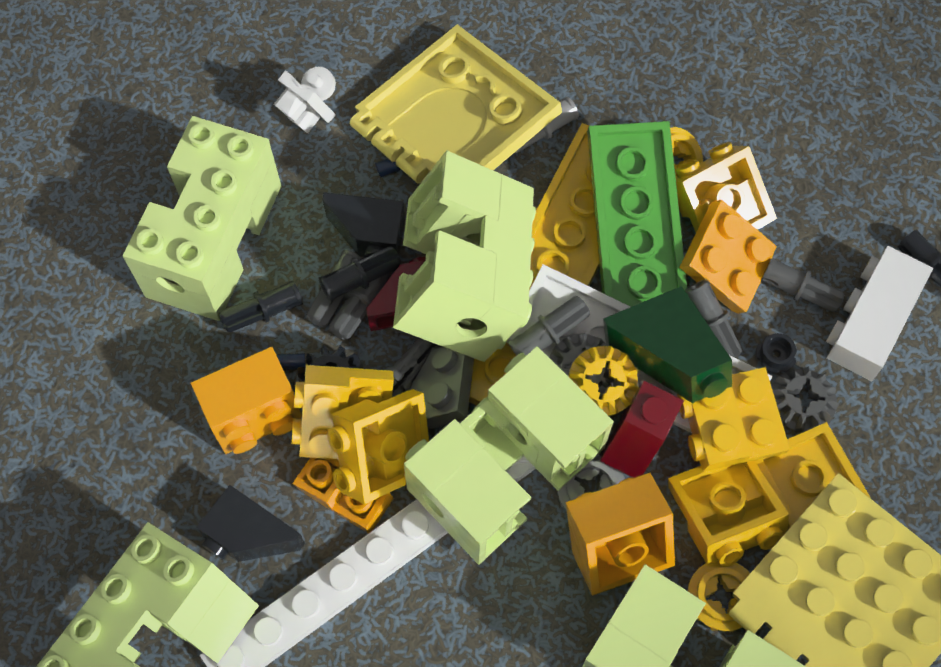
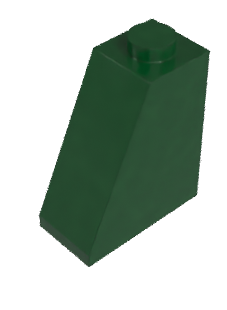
[603,286,732,403]

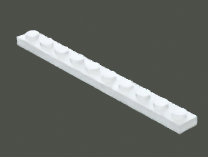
[199,456,536,667]

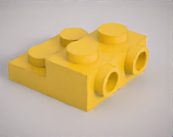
[675,142,777,232]
[291,365,394,459]
[677,367,790,472]
[327,389,429,504]
[668,460,789,566]

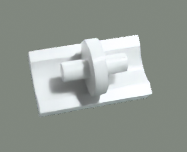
[273,67,336,133]

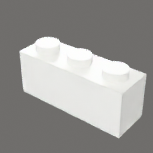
[826,246,933,382]

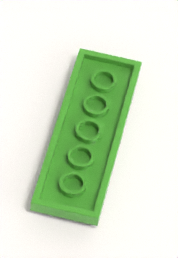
[587,121,687,307]

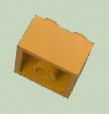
[191,347,302,454]
[566,473,675,596]

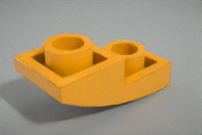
[292,458,394,534]

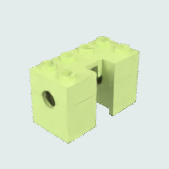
[123,116,281,321]
[393,150,536,362]
[404,347,614,565]
[36,522,259,667]
[582,564,806,667]

